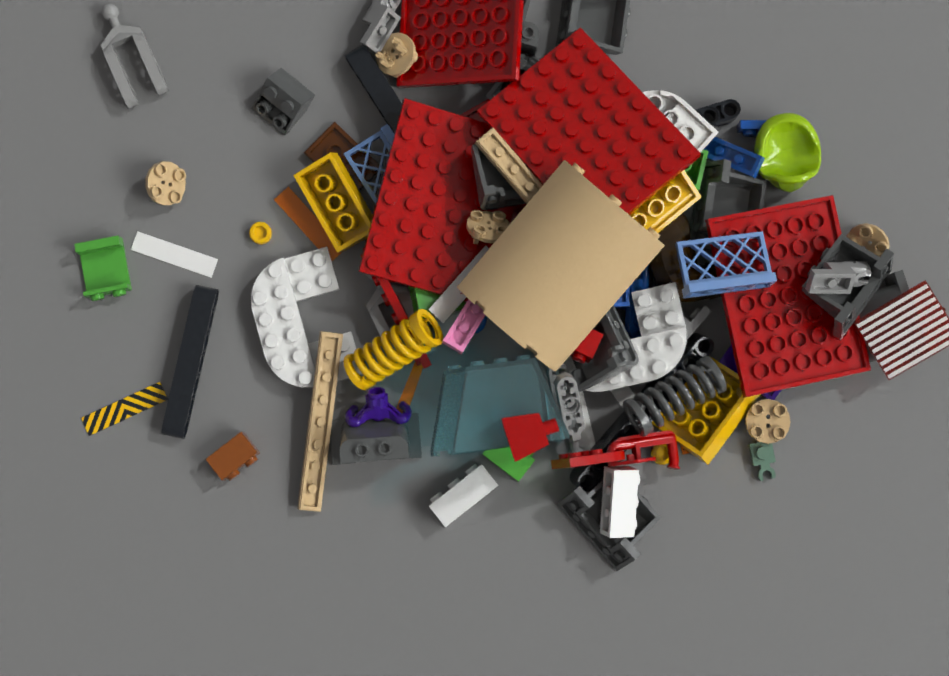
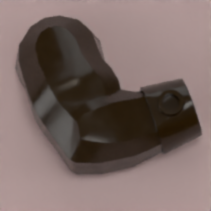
[649,213,721,302]

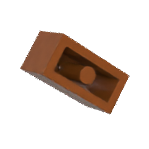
[206,432,260,481]

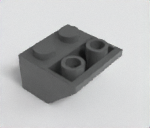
[251,68,315,135]

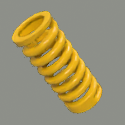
[344,309,443,390]

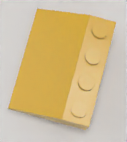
[630,170,702,233]
[651,356,761,465]

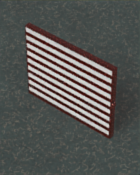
[854,280,949,380]

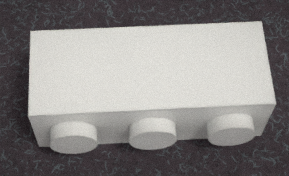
[429,464,499,527]
[600,466,640,538]

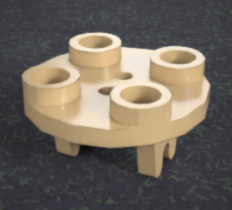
[375,32,418,78]
[145,161,186,205]
[466,210,510,244]
[846,223,890,257]
[745,399,791,444]

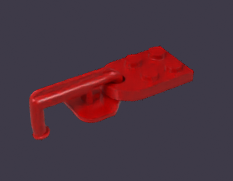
[551,431,680,470]

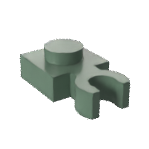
[748,442,776,481]

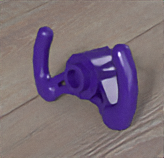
[345,387,412,427]

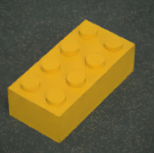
[293,152,373,253]

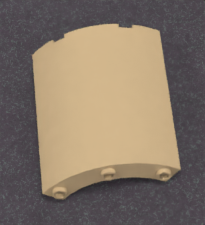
[457,160,665,372]

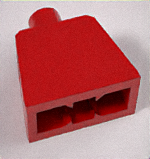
[501,413,559,462]

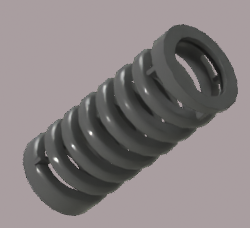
[623,355,727,437]

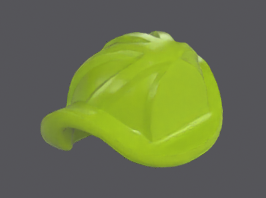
[754,113,821,192]

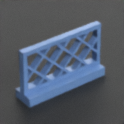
[344,124,394,204]
[675,231,777,298]

